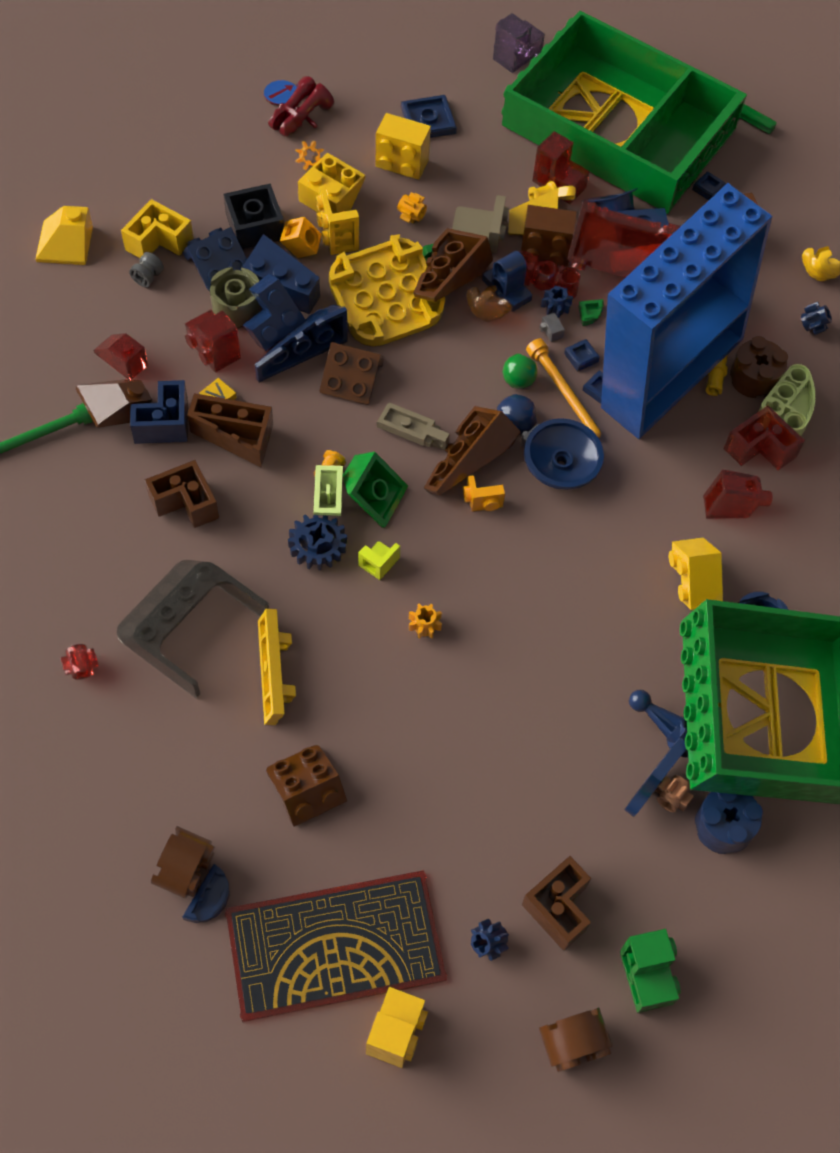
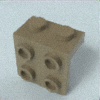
[452,195,509,253]

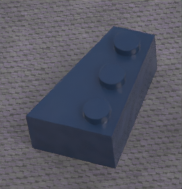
[242,234,320,314]

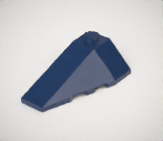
[255,305,348,383]

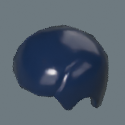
[497,394,537,434]

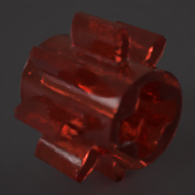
[60,644,99,680]

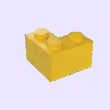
[121,199,194,258]
[669,538,723,610]
[366,987,428,1068]

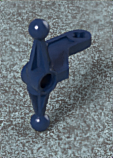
[624,690,688,817]

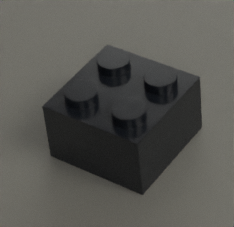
[223,183,284,249]

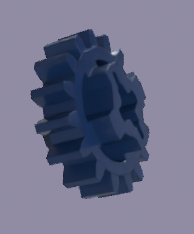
[288,514,347,570]

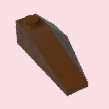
[414,228,493,302]
[424,406,520,495]

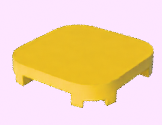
[329,234,445,347]

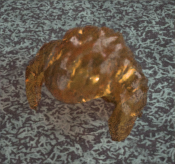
[466,285,512,322]

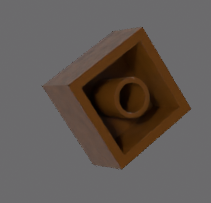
[521,205,577,267]

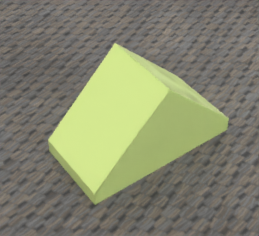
[313,465,343,516]

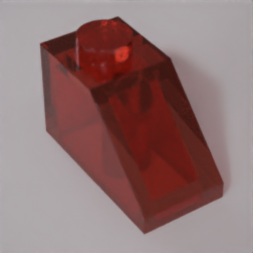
[93,333,148,380]

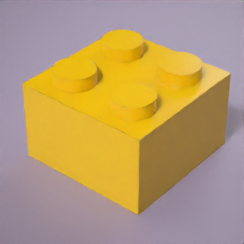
[375,113,431,180]

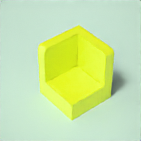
[358,541,401,580]

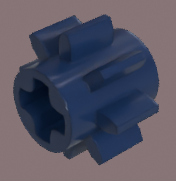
[541,286,573,318]
[801,302,832,335]
[471,919,509,961]

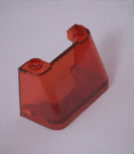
[567,200,681,278]

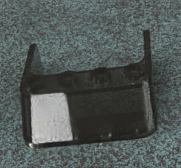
[117,559,269,698]

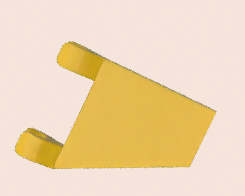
[508,186,576,235]

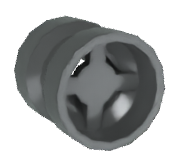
[129,252,164,287]

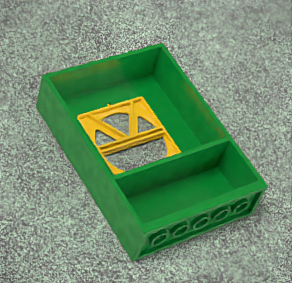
[501,11,747,214]
[679,599,840,804]

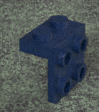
[183,227,247,291]

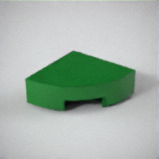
[578,299,604,326]

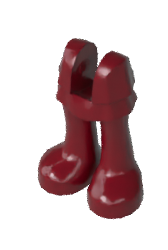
[268,76,335,137]

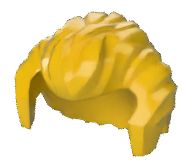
[802,246,840,281]

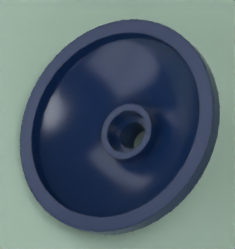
[524,418,604,490]

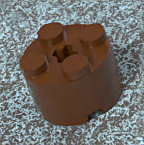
[730,336,788,398]
[151,826,215,899]
[539,1007,613,1072]

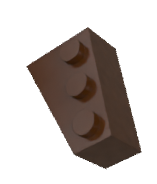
[187,393,274,468]

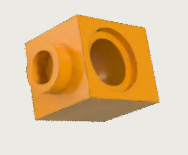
[280,217,322,258]

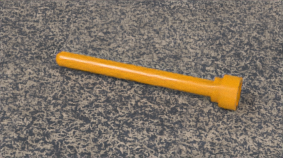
[526,338,601,438]

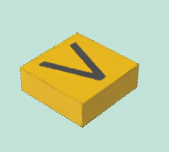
[199,378,237,400]

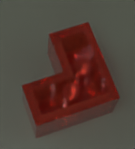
[532,131,590,204]
[185,309,241,373]
[723,405,805,471]

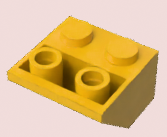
[298,153,366,214]

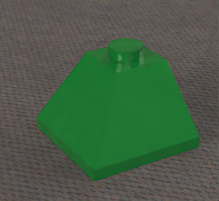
[343,452,408,528]

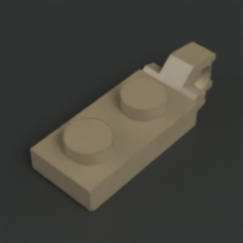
[377,402,450,450]

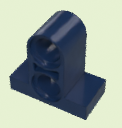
[482,251,533,312]

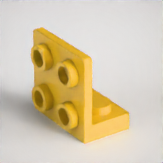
[316,185,359,255]

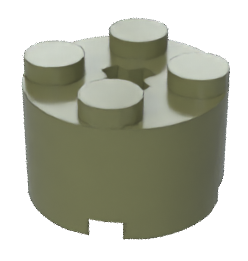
[210,267,262,329]

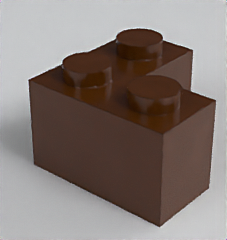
[144,460,219,528]
[522,856,591,951]

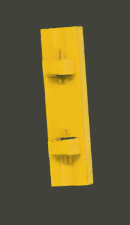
[258,609,296,725]

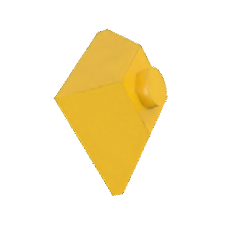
[36,206,93,265]

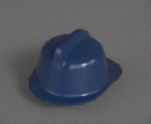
[581,188,638,221]

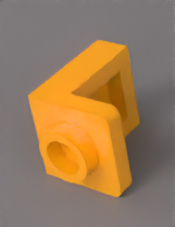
[463,475,505,512]

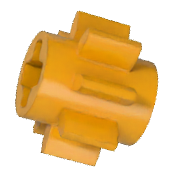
[295,141,324,170]
[397,192,427,224]
[409,603,442,639]

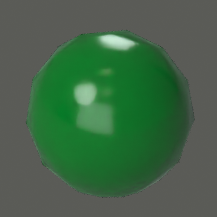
[502,354,538,389]

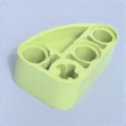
[755,364,815,444]

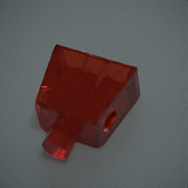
[703,470,773,519]

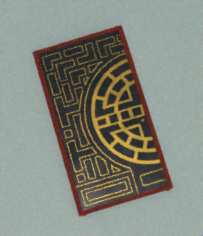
[225,870,447,1022]

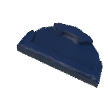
[182,864,230,923]

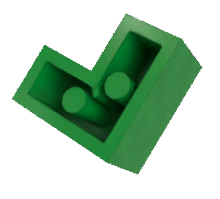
[619,929,681,1013]

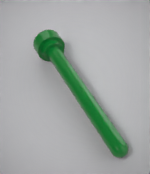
[0,403,93,454]

